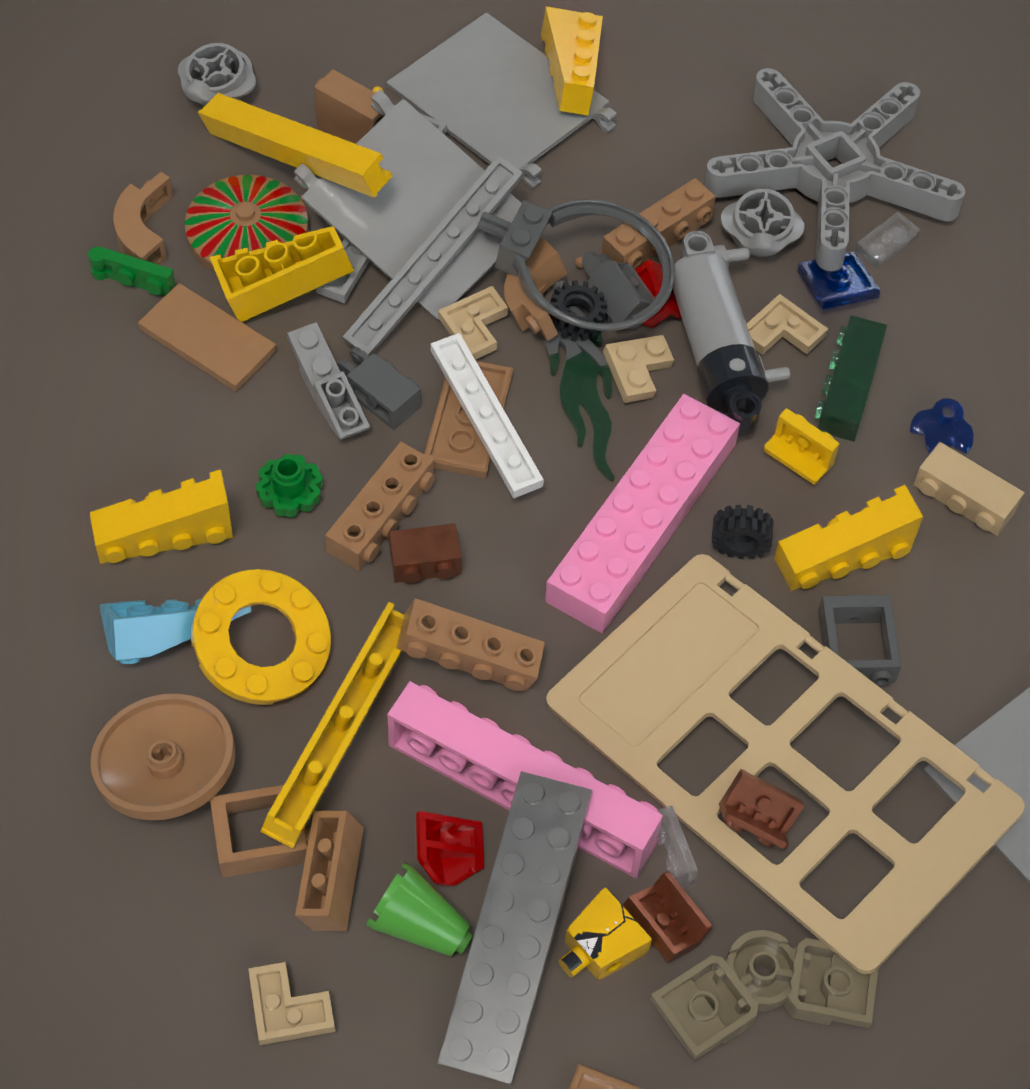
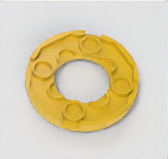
[191,569,331,705]

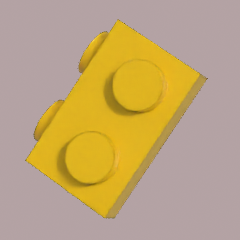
[763,408,840,485]

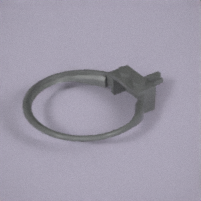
[477,199,675,331]

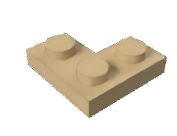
[438,286,508,360]
[747,294,828,355]
[603,335,674,403]
[248,962,335,1045]

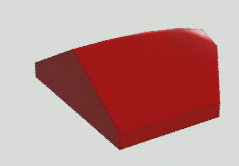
[416,811,484,887]

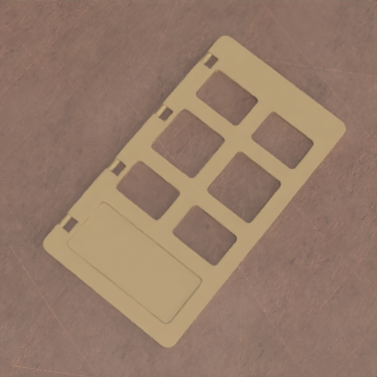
[546,554,1025,974]

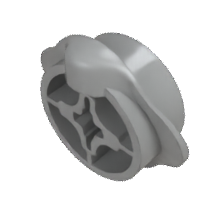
[178,43,256,106]
[720,189,805,257]

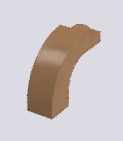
[113,172,173,265]
[504,238,568,341]

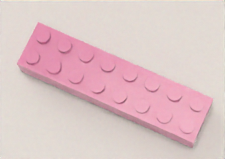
[545,394,740,634]
[387,681,663,879]

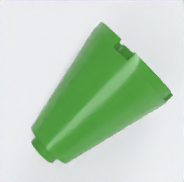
[365,862,473,957]

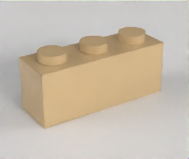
[914,442,1025,536]

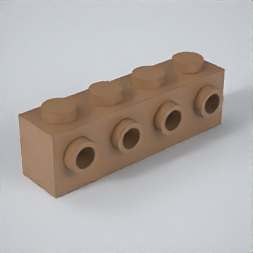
[601,178,716,269]
[325,442,436,572]
[396,598,545,692]

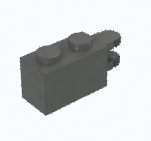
[336,347,421,430]

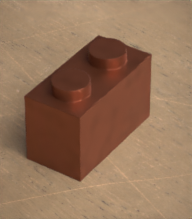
[389,523,462,583]

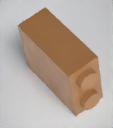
[314,69,384,144]

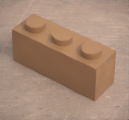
[295,811,364,931]

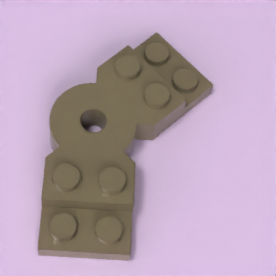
[650,930,879,1061]

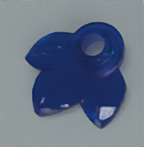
[910,398,974,454]

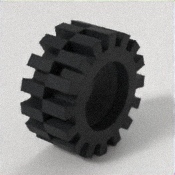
[548,280,607,341]
[712,505,774,559]

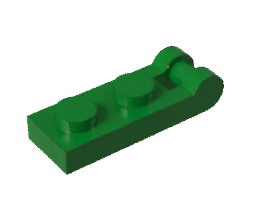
[88,246,176,296]

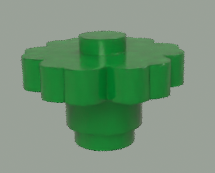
[255,454,323,518]

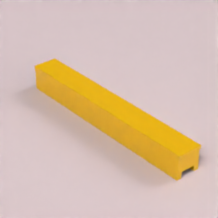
[198,93,393,198]
[260,602,404,849]

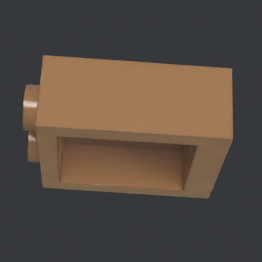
[210,785,311,878]

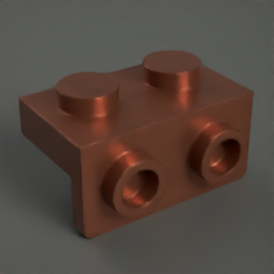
[719,769,805,849]
[623,871,712,962]

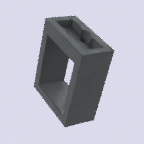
[818,595,901,686]

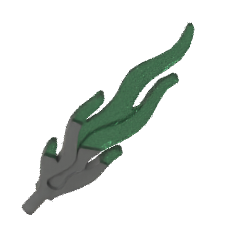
[545,281,615,482]

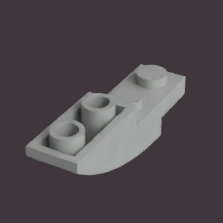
[287,322,370,440]

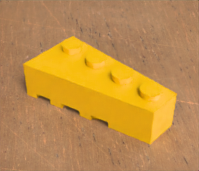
[541,6,603,116]
[209,226,354,322]
[90,469,233,563]
[774,485,923,591]

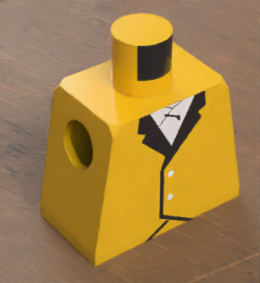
[558,887,652,980]

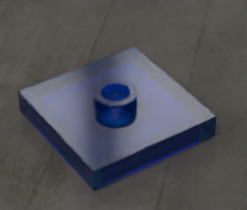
[797,252,880,310]

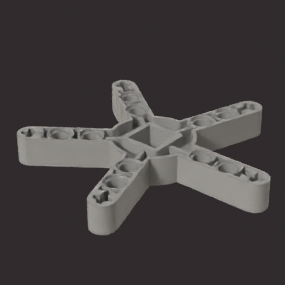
[704,68,965,271]

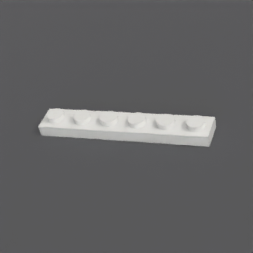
[431,333,544,499]

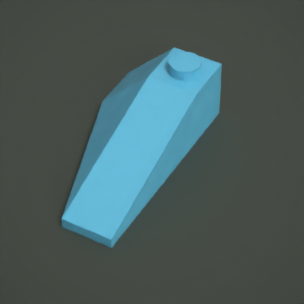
[100,599,251,664]

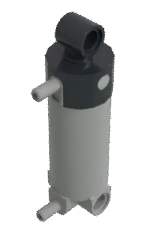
[672,231,791,435]

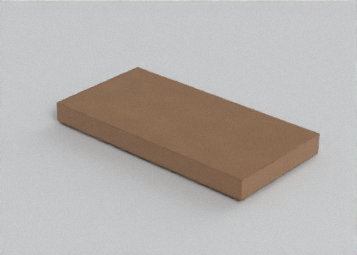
[138,283,277,392]
[424,361,514,478]

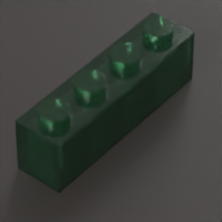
[814,315,887,442]

